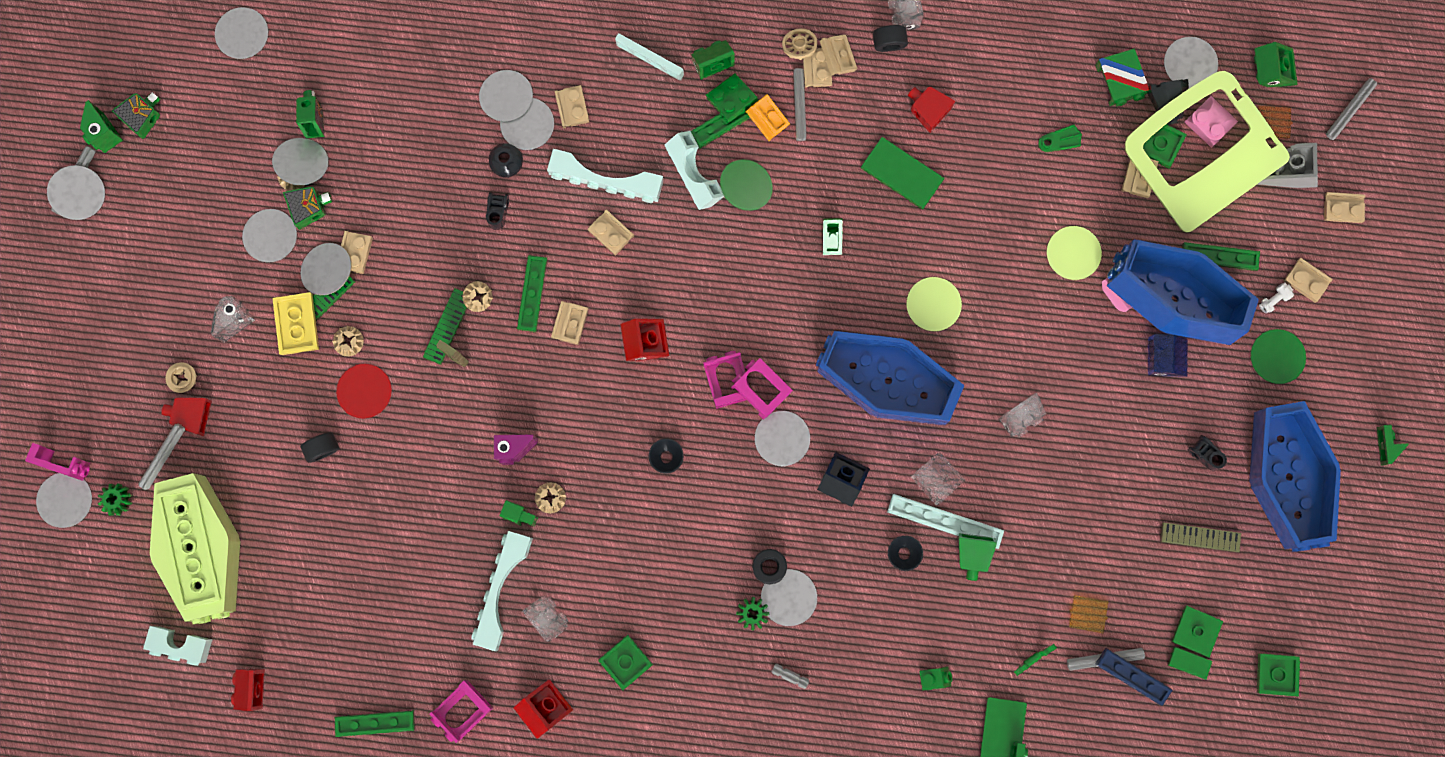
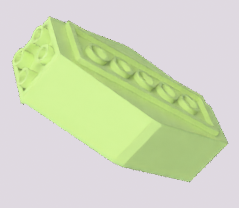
[150,473,240,624]

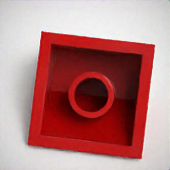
[620,318,669,361]
[231,669,265,711]
[513,679,573,739]

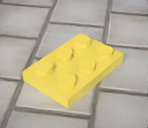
[273,292,319,355]

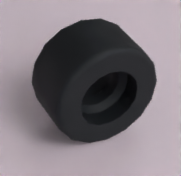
[873,25,908,52]
[300,432,339,463]
[752,549,787,585]

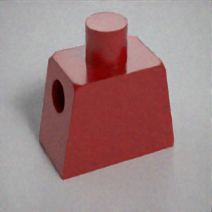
[908,86,955,133]
[162,398,212,436]

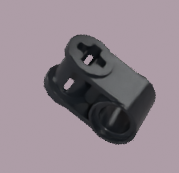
[486,192,509,230]
[1188,435,1227,471]

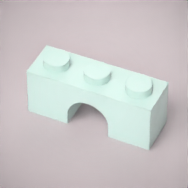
[143,626,212,666]

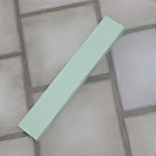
[887,494,1004,549]

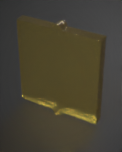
[1069,595,1108,634]

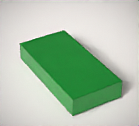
[1168,647,1213,680]

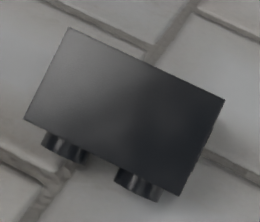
[817,452,870,507]

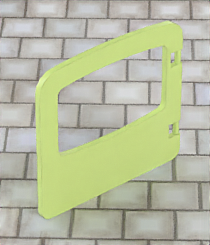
[1125,71,1290,232]

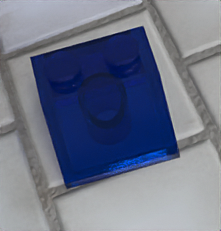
[1148,334,1188,377]

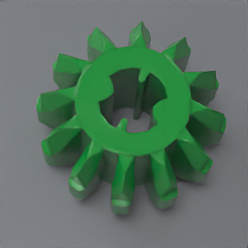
[97,483,133,516]
[736,597,770,630]

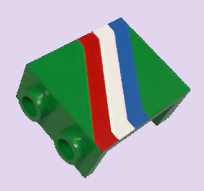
[1095,49,1149,107]

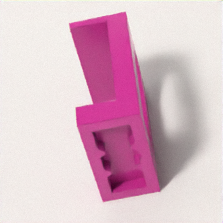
[703,351,750,409]
[731,358,793,420]
[25,443,90,481]
[429,680,493,743]

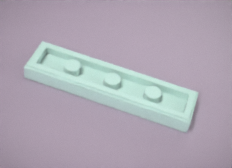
[615,33,684,80]

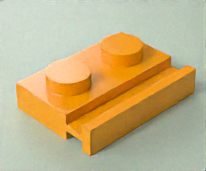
[745,94,790,141]

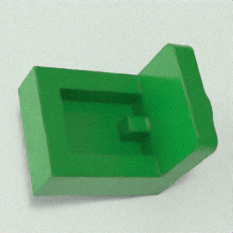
[919,666,952,691]

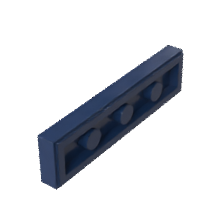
[1095,648,1173,706]

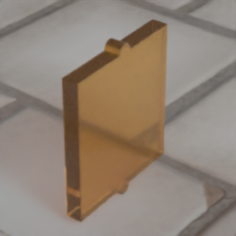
[1257,106,1293,139]

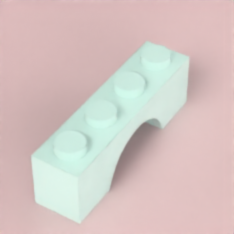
[665,131,724,210]

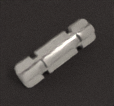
[772,664,809,689]

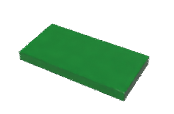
[861,137,945,210]

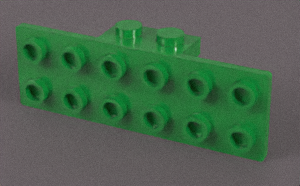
[980,697,1028,757]

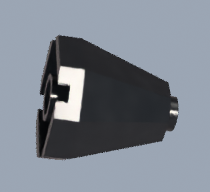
[1147,79,1189,125]

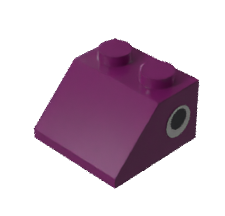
[494,435,538,465]

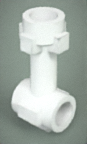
[1259,282,1294,313]

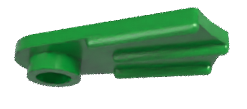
[1038,124,1082,152]

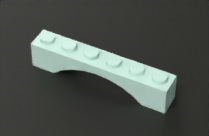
[547,149,663,203]
[472,531,533,651]

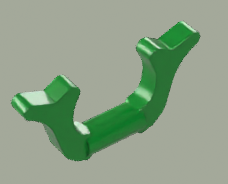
[1014,644,1057,676]

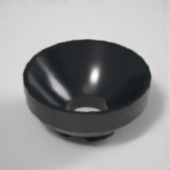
[489,143,523,178]
[648,438,684,474]
[888,536,923,571]

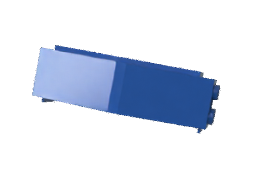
[1107,239,1259,345]
[816,331,964,425]
[1249,401,1341,552]

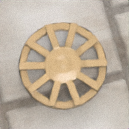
[782,29,817,60]

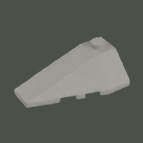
[1258,143,1318,188]

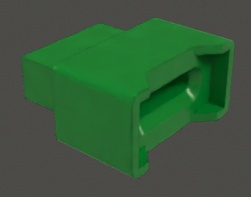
[499,500,538,527]

